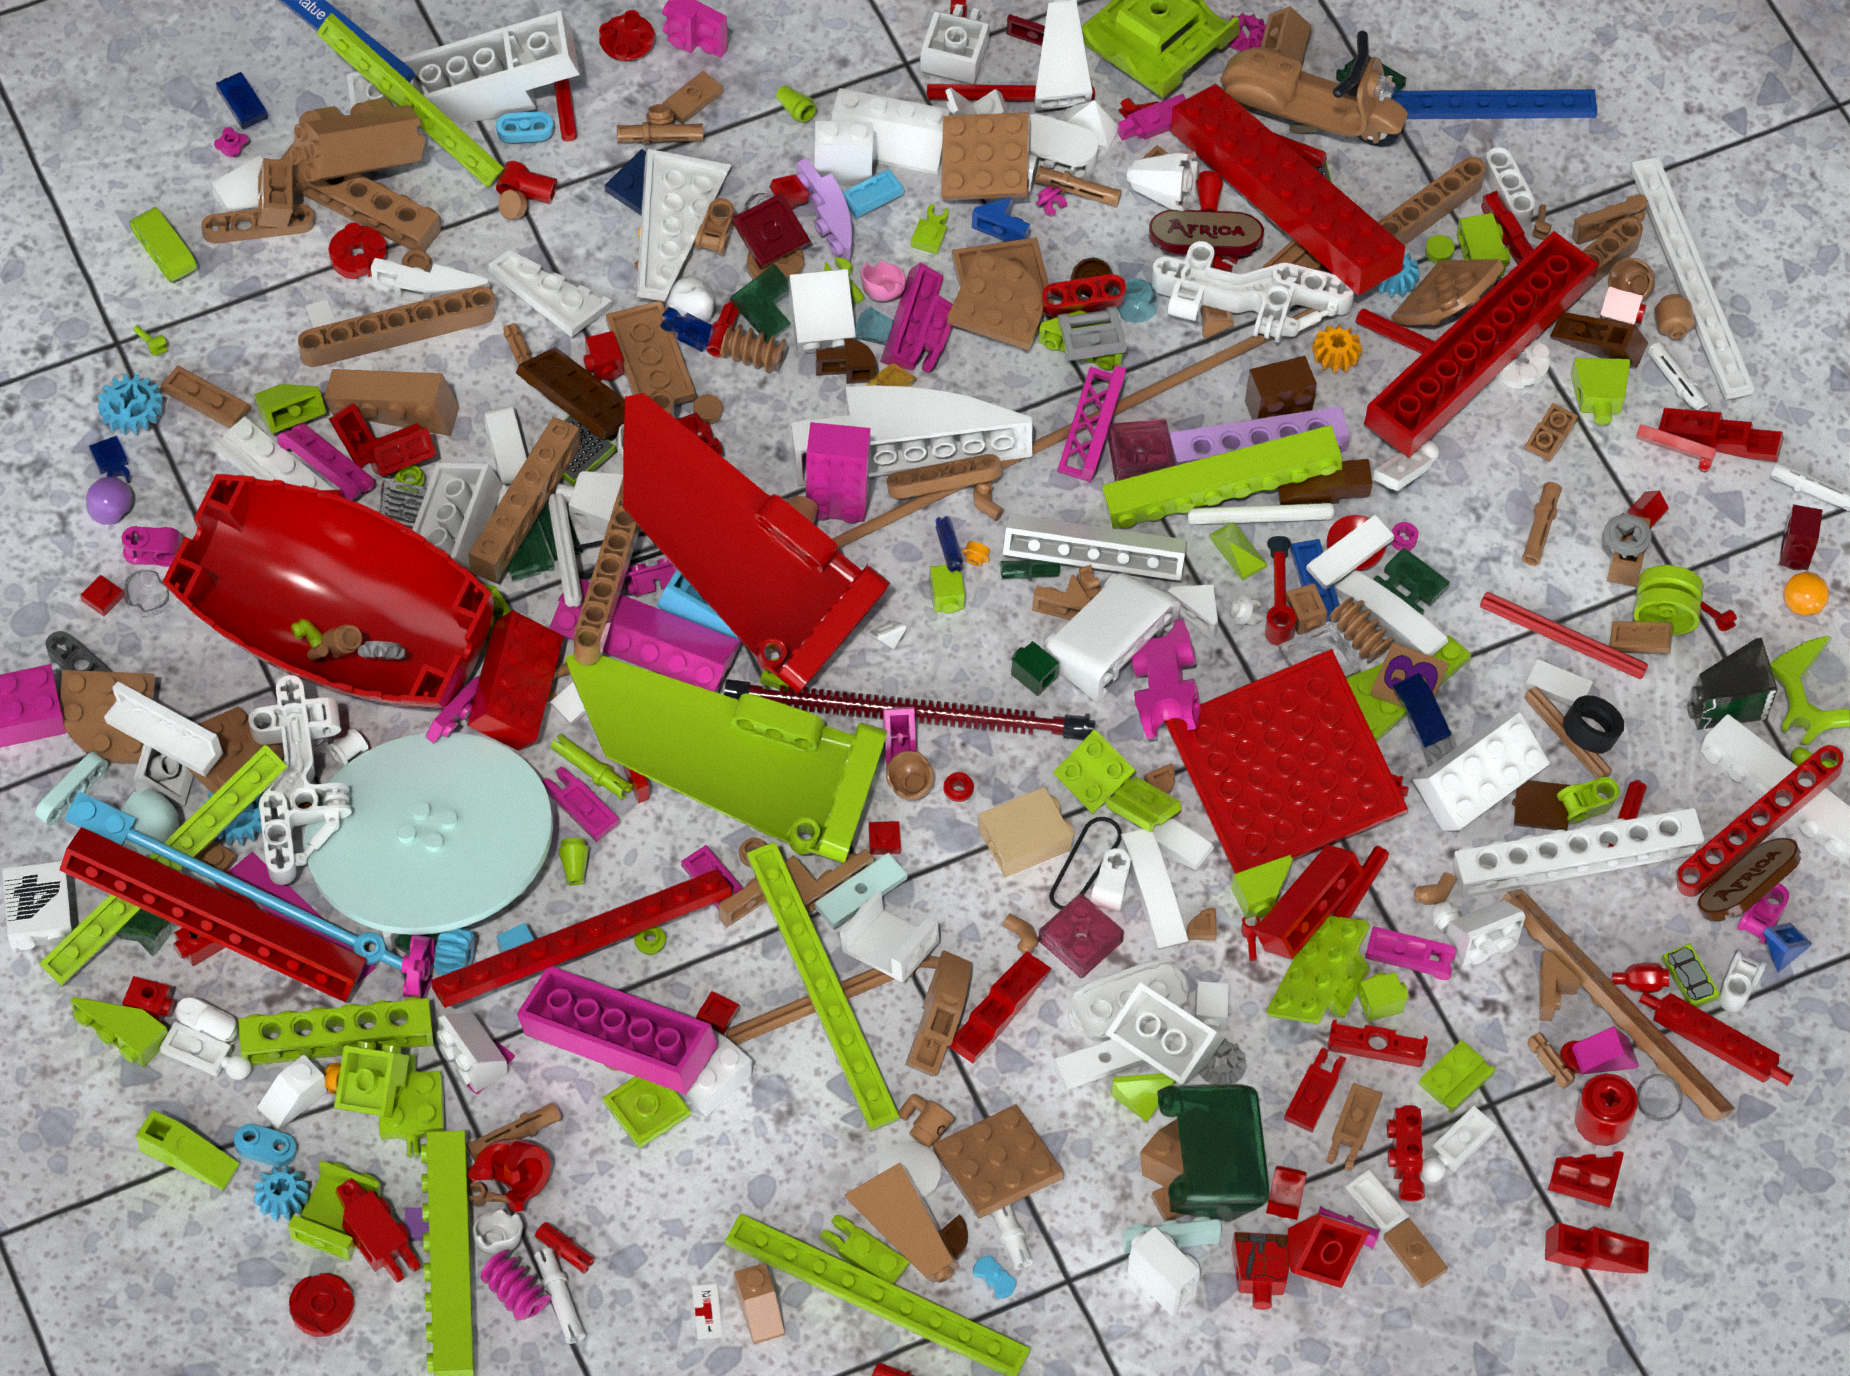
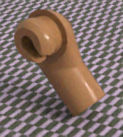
[973,481,1004,521]

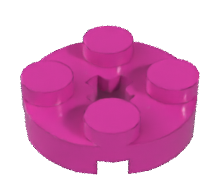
[401,935,436,998]

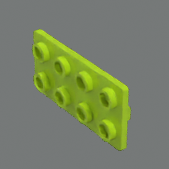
[1266,916,1370,1024]

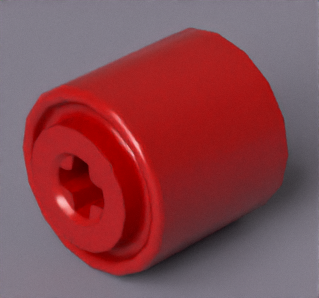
[1574,1073,1638,1146]

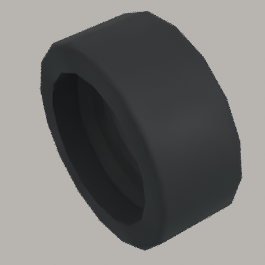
[1563,695,1624,753]

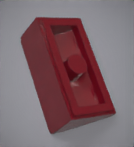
[1006,14,1045,46]

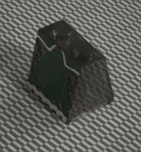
[1687,638,1778,730]

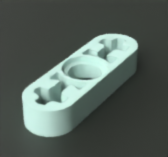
[35,752,108,826]

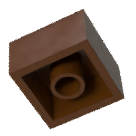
[1245,356,1317,420]

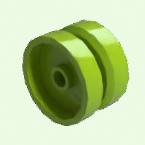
[1633,565,1704,636]

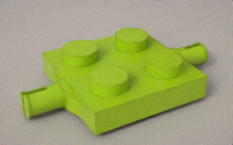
[379,1054,445,1158]

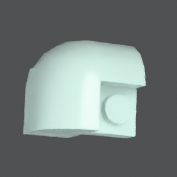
[121,787,180,857]

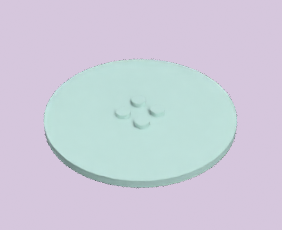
[304,732,553,935]

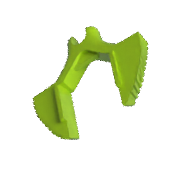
[1766,636,1850,745]

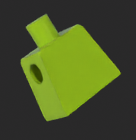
[1571,358,1630,425]

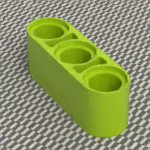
[129,207,197,283]

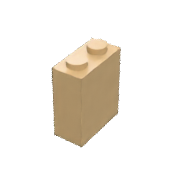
[978,787,1075,878]

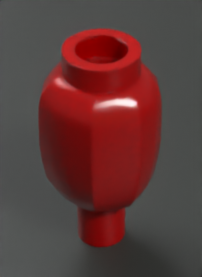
[1612,962,1669,993]

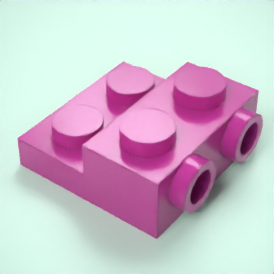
[662,0,727,58]

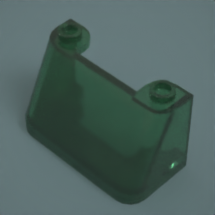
[1157,1084,1269,1222]

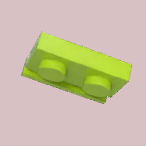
[1105,776,1181,832]
[1418,1040,1496,1114]

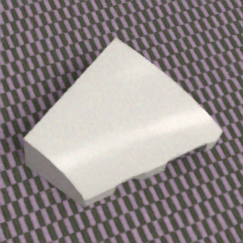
[211,155,263,212]

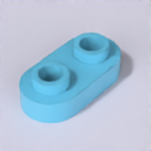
[496,111,554,143]
[234,1124,297,1167]

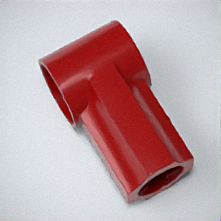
[495,161,557,204]

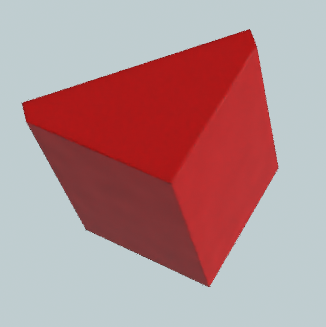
[1288,1213,1370,1288]

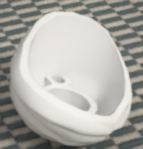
[665,277,715,325]

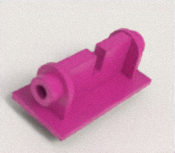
[624,557,677,597]

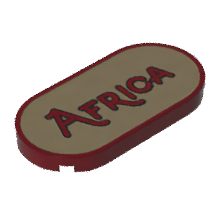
[1148,210,1264,256]

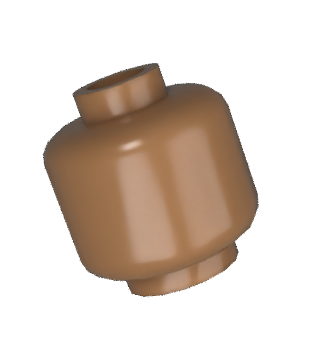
[1655,294,1695,339]

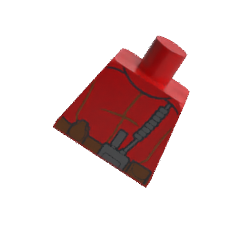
[1231,1232,1290,1310]

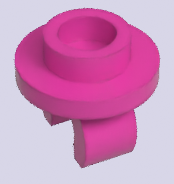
[1035,185,1067,217]

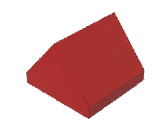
[1627,490,1669,529]

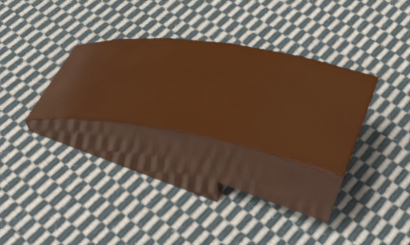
[1277,459,1373,505]

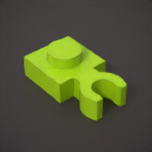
[911,204,949,255]

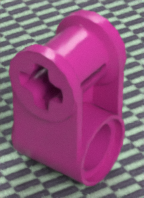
[121,526,181,567]
[1737,883,1789,945]

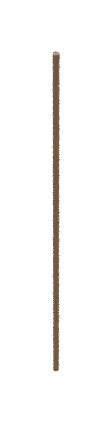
[832,308,1321,548]

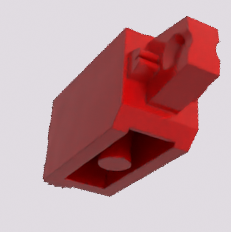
[335,1178,421,1283]

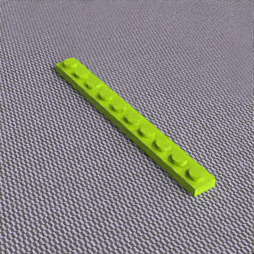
[39,744,288,987]
[746,842,899,1132]
[725,1213,1031,1376]

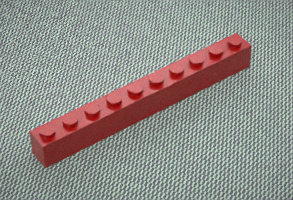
[59,827,367,1003]

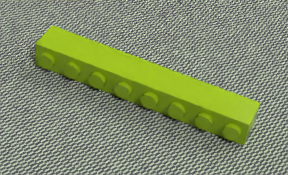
[1102,425,1342,529]
[421,1130,474,1376]

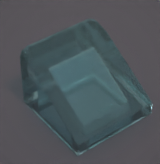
[855,307,894,345]

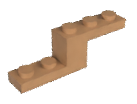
[719,849,873,928]

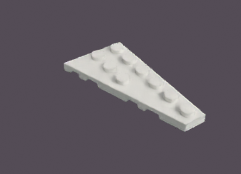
[636,149,731,302]

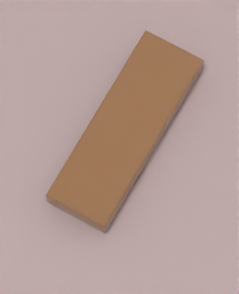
[161,365,251,429]

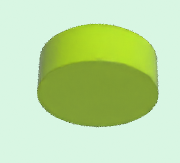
[1425,235,1455,264]

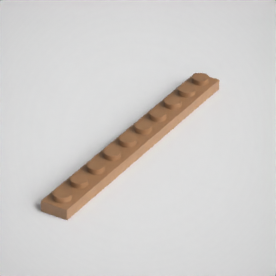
[1500,888,1735,1122]

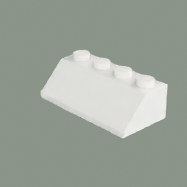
[831,88,950,175]
[412,463,503,573]

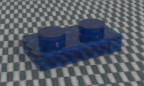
[216,72,268,130]

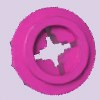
[1228,12,1266,51]

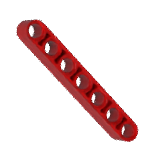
[1677,745,1844,897]

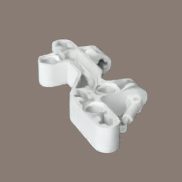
[1151,241,1354,343]
[248,675,352,885]

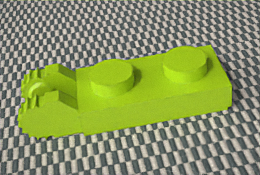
[819,1214,910,1285]

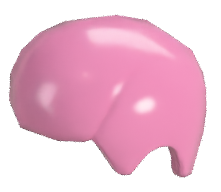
[860,260,906,301]

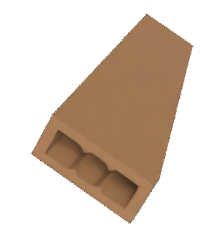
[844,1162,960,1283]

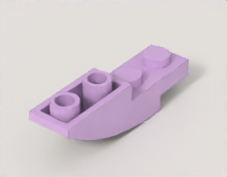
[797,158,852,262]

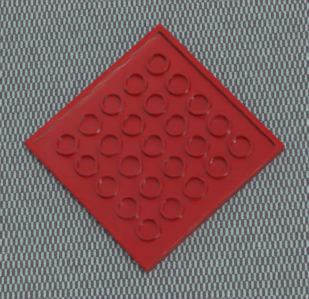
[1164,649,1408,874]

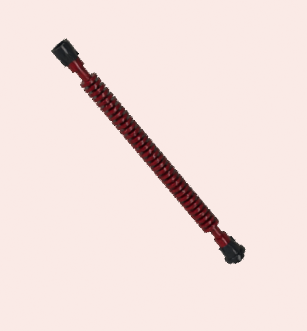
[724,679,1095,741]

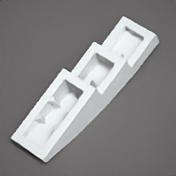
[1335,570,1448,657]
[1121,829,1188,950]

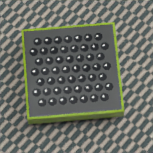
[532,415,616,487]

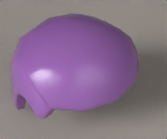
[86,477,132,525]

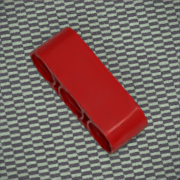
[1042,274,1126,317]

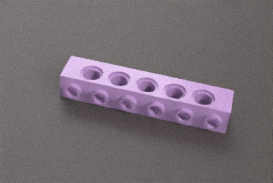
[1167,406,1350,467]

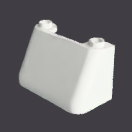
[1044,572,1180,703]

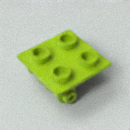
[1052,729,1136,814]

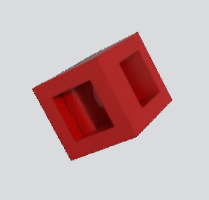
[173,927,225,966]

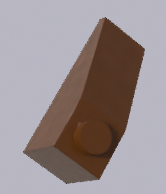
[1550,312,1648,367]

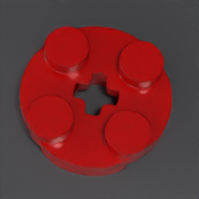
[328,222,387,279]

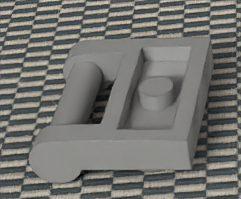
[1057,306,1126,361]

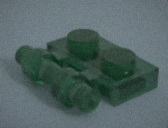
[1373,547,1450,615]

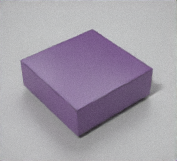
[404,1208,429,1241]

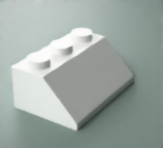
[1105,982,1225,1086]

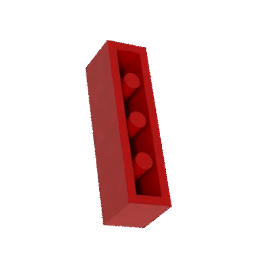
[1254,844,1365,960]

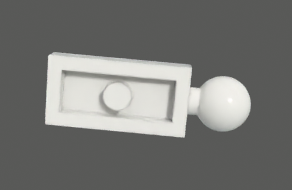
[1373,440,1440,491]
[160,1022,251,1080]
[1421,1106,1497,1182]

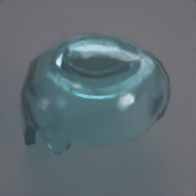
[1113,278,1158,323]

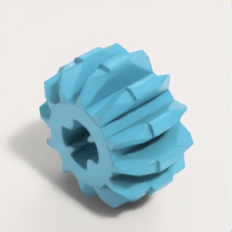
[1375,252,1420,298]
[434,927,475,976]
[254,1165,308,1221]

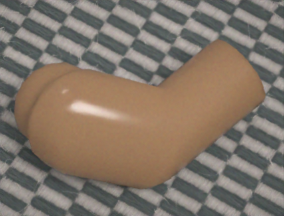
[1414,872,1457,905]
[1003,913,1039,954]

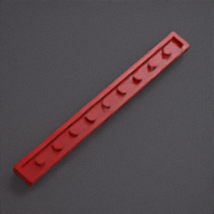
[431,869,732,1008]

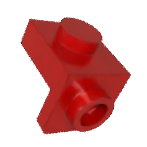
[1266,1166,1307,1220]

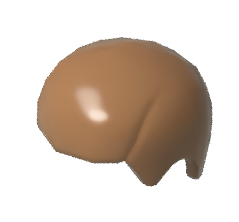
[1608,257,1655,301]
[886,750,934,801]

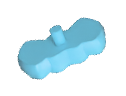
[973,1256,1016,1299]

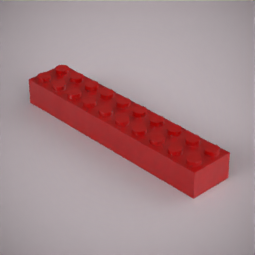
[1170,83,1406,296]
[1364,231,1599,458]

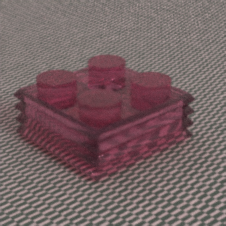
[1107,419,1175,482]
[1038,893,1124,978]

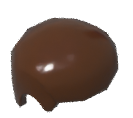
[1070,257,1114,300]

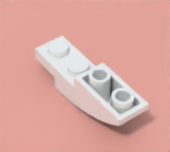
[371,258,490,303]

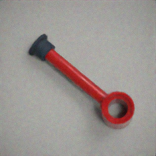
[1265,536,1297,646]

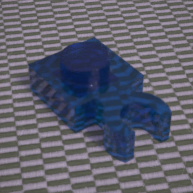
[660,307,712,352]
[89,435,131,484]

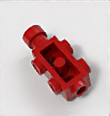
[1387,1105,1425,1202]

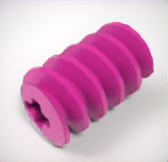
[480,1249,551,1321]

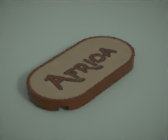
[1698,838,1801,921]

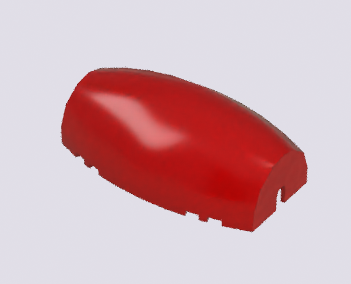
[162,474,494,708]

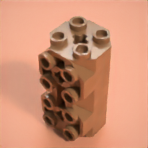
[290,98,425,182]

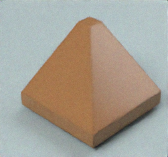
[1201,306,1234,338]

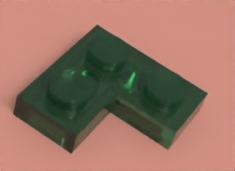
[730,264,791,342]

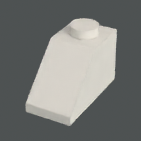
[257,1055,327,1131]

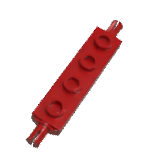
[1639,991,1794,1087]

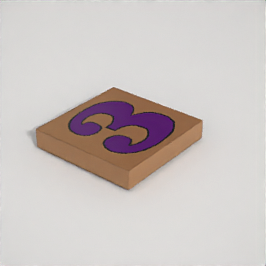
[1370,642,1449,716]

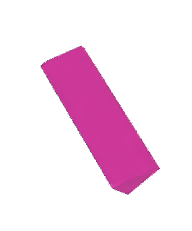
[880,262,944,371]

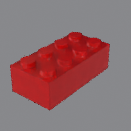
[467,610,564,751]

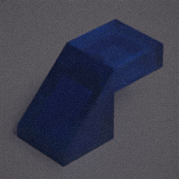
[1392,673,1451,748]

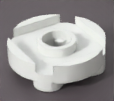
[1496,339,1550,388]

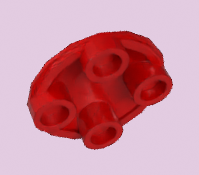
[599,10,655,61]

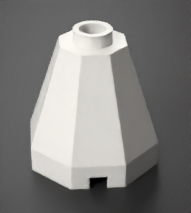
[1127,150,1199,211]

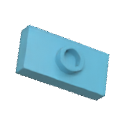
[842,169,904,219]

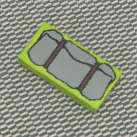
[1662,943,1720,1008]

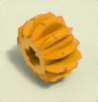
[1312,323,1362,375]

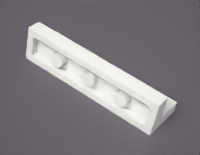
[104,681,223,777]

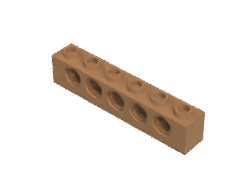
[280,143,441,252]
[468,416,581,583]

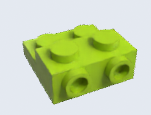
[334,1041,410,1118]

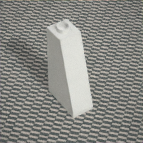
[1034,0,1092,111]

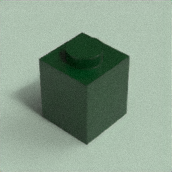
[1011,641,1060,696]

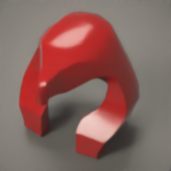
[468,1139,551,1213]

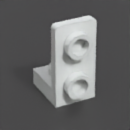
[945,88,1009,115]

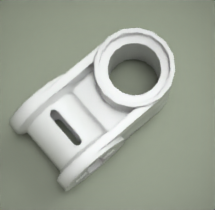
[1090,848,1131,912]
[1718,950,1767,1012]

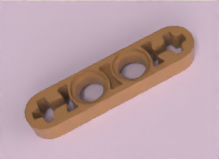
[201,204,315,244]
[886,454,1002,499]

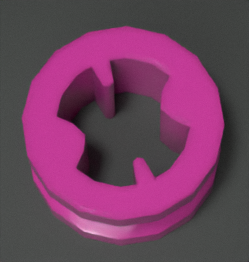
[1391,522,1418,552]

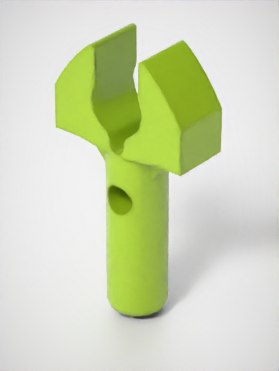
[824,257,865,304]

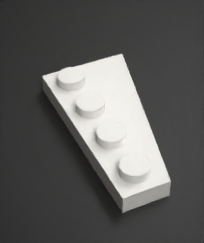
[487,250,612,338]

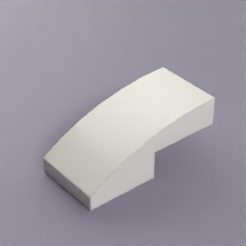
[1153,818,1214,870]

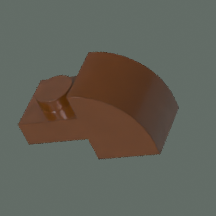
[815,338,876,384]

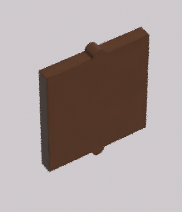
[1512,780,1570,831]

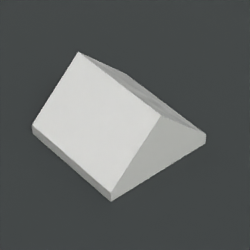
[134,744,193,807]

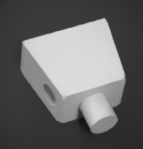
[555,471,623,535]

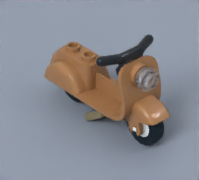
[1220,30,1408,147]

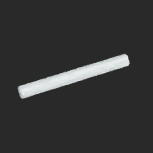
[548,493,582,607]
[1187,503,1334,525]

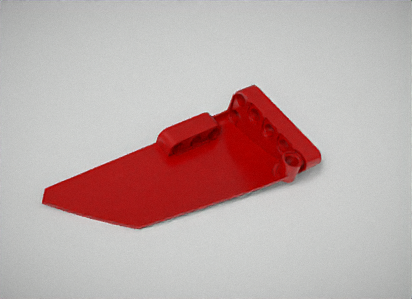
[623,393,891,694]

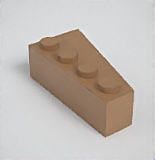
[324,369,459,436]

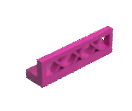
[1057,365,1126,483]

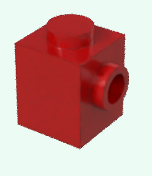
[583,331,624,381]
[122,976,175,1024]

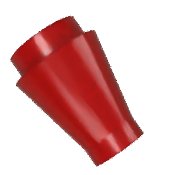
[1195,171,1223,211]

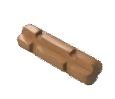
[503,323,533,364]
[1528,1032,1575,1089]

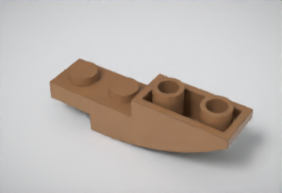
[905,950,972,1077]

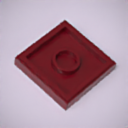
[731,193,811,269]

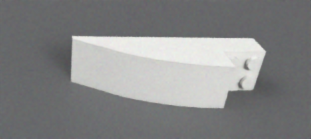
[347,10,579,123]
[791,385,1032,486]

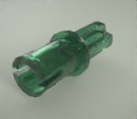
[1000,558,1060,581]

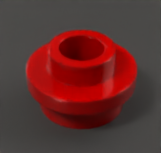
[943,772,974,802]

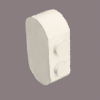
[1029,114,1098,179]

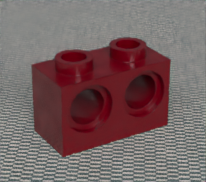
[1779,504,1823,571]

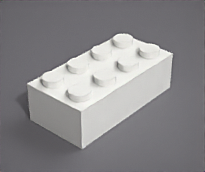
[1412,712,1550,831]

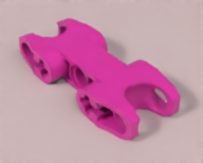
[1131,618,1201,739]

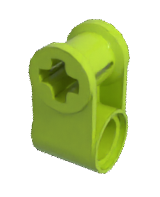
[1557,777,1620,824]

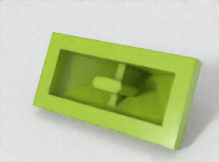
[1209,522,1268,581]
[1111,1073,1176,1122]

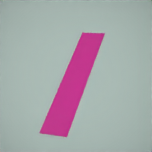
[230,852,376,985]

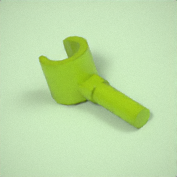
[133,325,168,356]

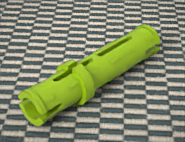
[550,733,632,800]

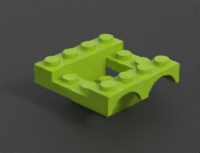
[1081,0,1240,98]

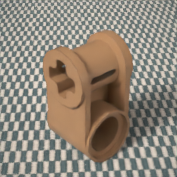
[695,198,734,256]

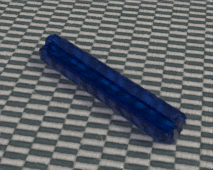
[935,516,964,573]

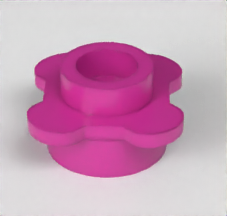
[214,127,248,157]

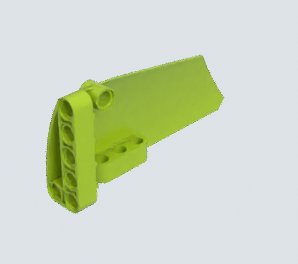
[565,653,888,863]

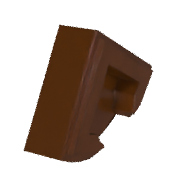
[941,1214,968,1260]

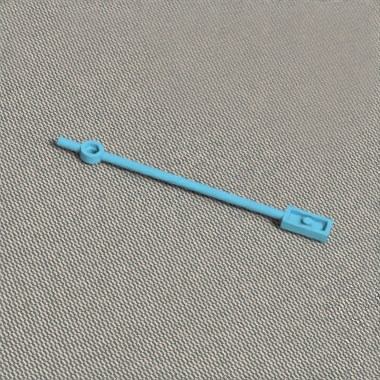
[65,791,403,971]

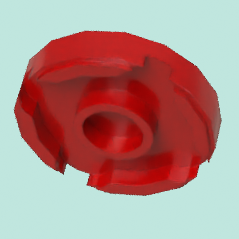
[289,1273,354,1337]

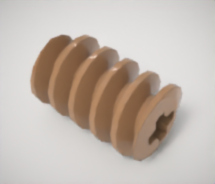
[720,324,786,373]
[1329,597,1394,663]

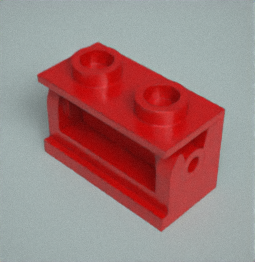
[364,423,437,476]

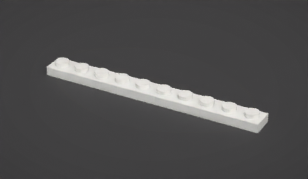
[1630,157,1754,400]

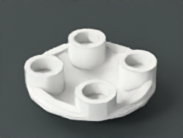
[878,1142,941,1197]

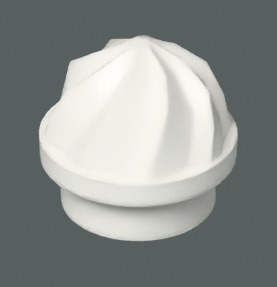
[1432,902,1462,934]

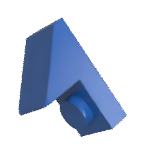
[971,198,1030,242]

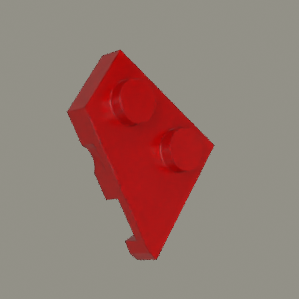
[1548,1151,1624,1208]

